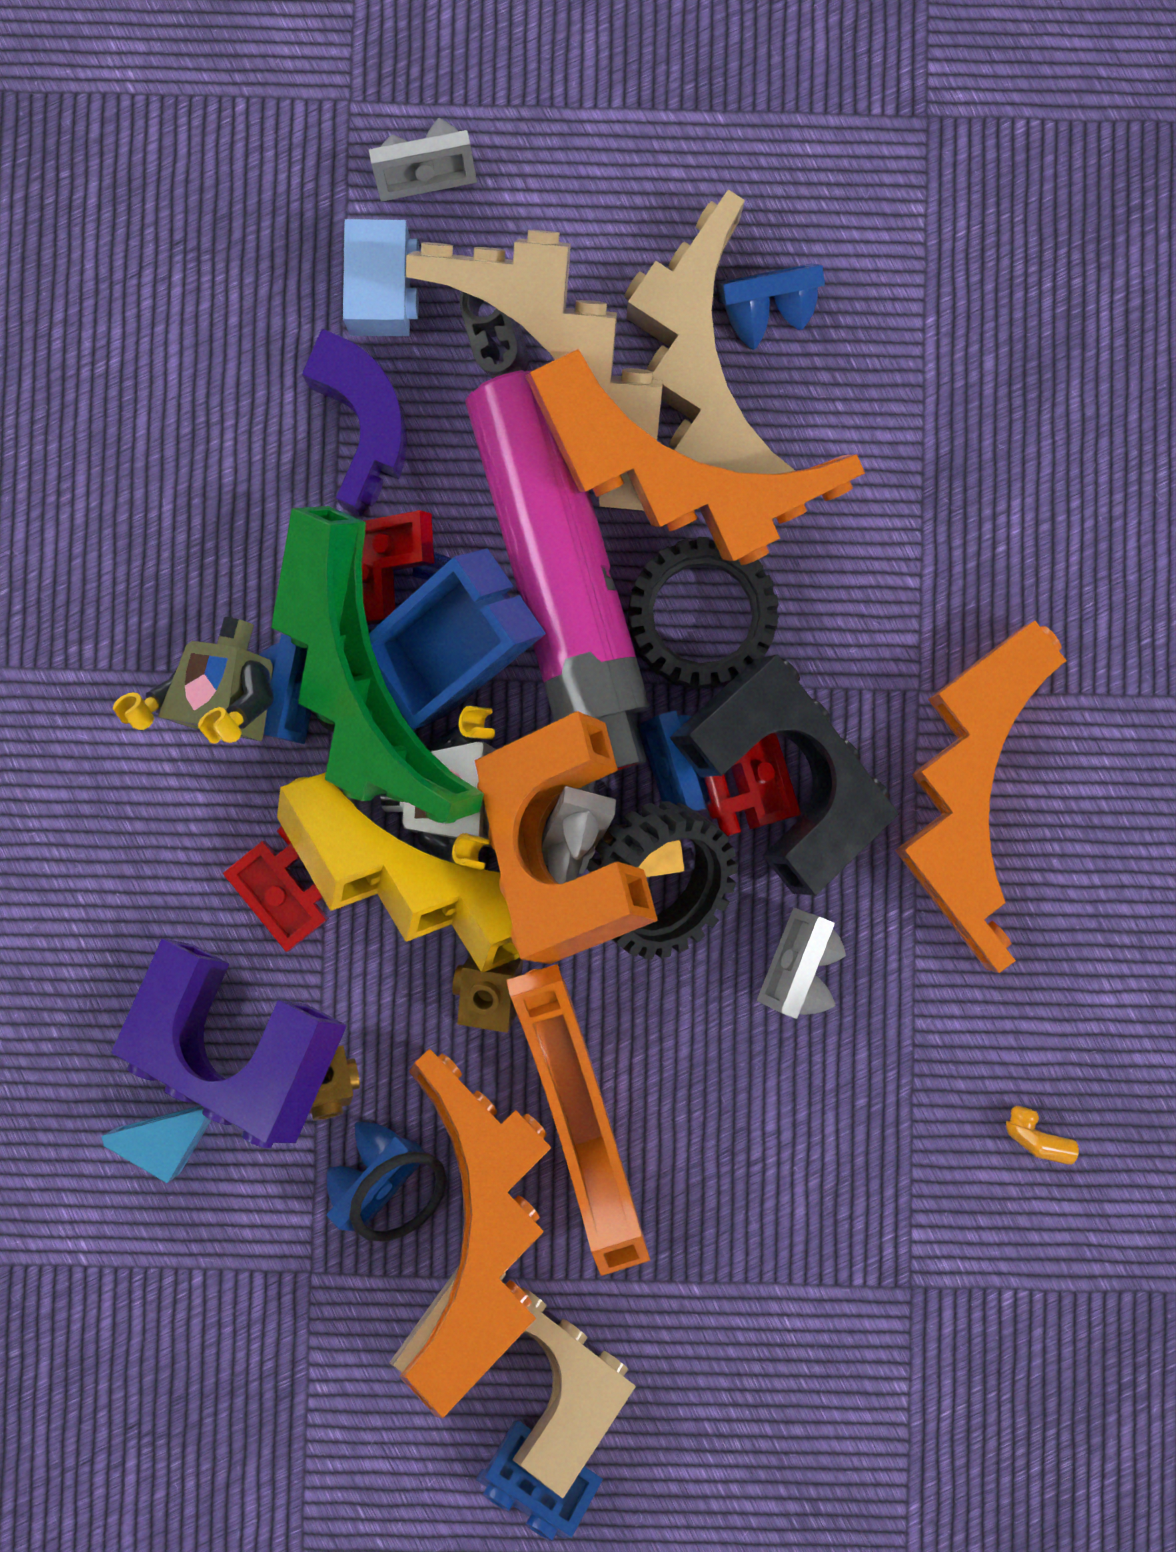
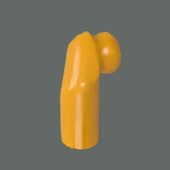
[1006,1105,1079,1165]

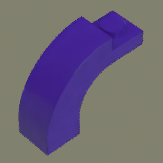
[302,329,407,517]

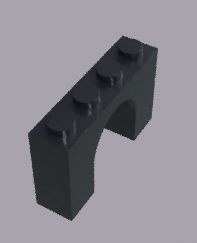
[669,654,899,896]

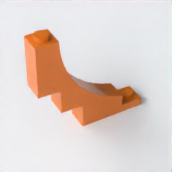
[895,620,1067,973]

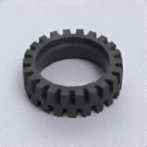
[628,537,779,689]
[586,801,737,959]

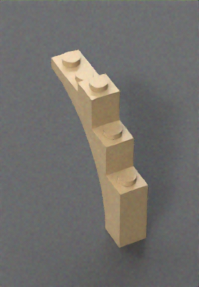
[624,189,795,522]
[406,230,662,511]

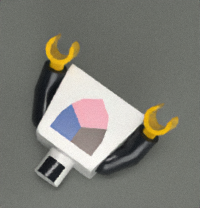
[380,706,497,870]

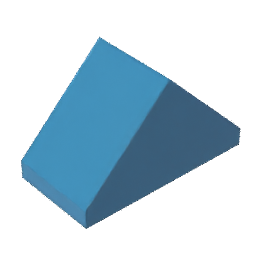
[101,1105,211,1183]

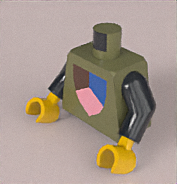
[113,617,274,744]

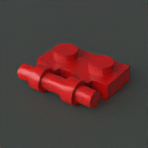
[697,733,801,836]
[222,826,345,952]

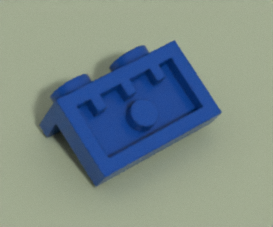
[476,1420,603,1542]

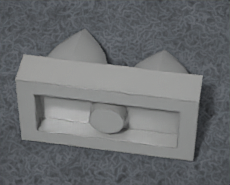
[369,118,477,202]
[542,786,616,884]
[757,907,846,1019]

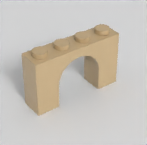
[389,1267,636,1498]

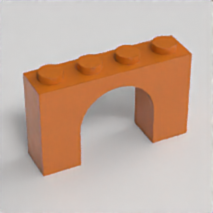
[474,711,658,964]

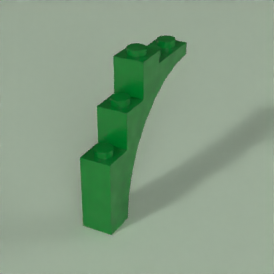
[271,506,484,824]

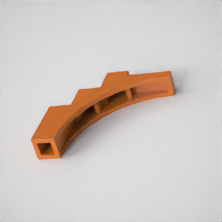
[525,349,865,565]
[399,1048,551,1418]

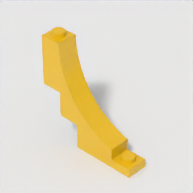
[277,772,520,973]

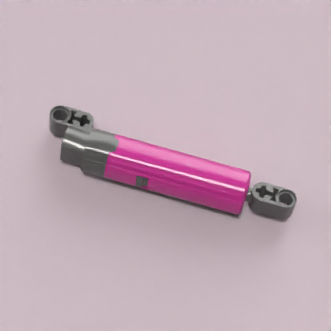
[459,292,650,816]

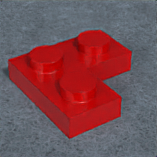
[362,510,434,625]

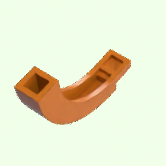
[506,964,651,1276]

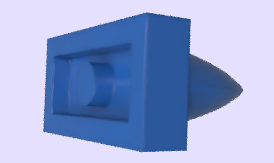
[716,263,825,350]
[259,634,312,744]
[638,710,711,811]
[326,1122,426,1232]

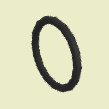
[349,1151,447,1242]

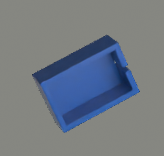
[369,548,546,730]

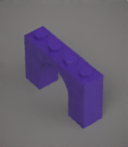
[111,938,347,1148]

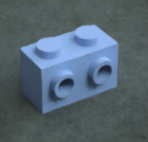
[343,219,419,336]

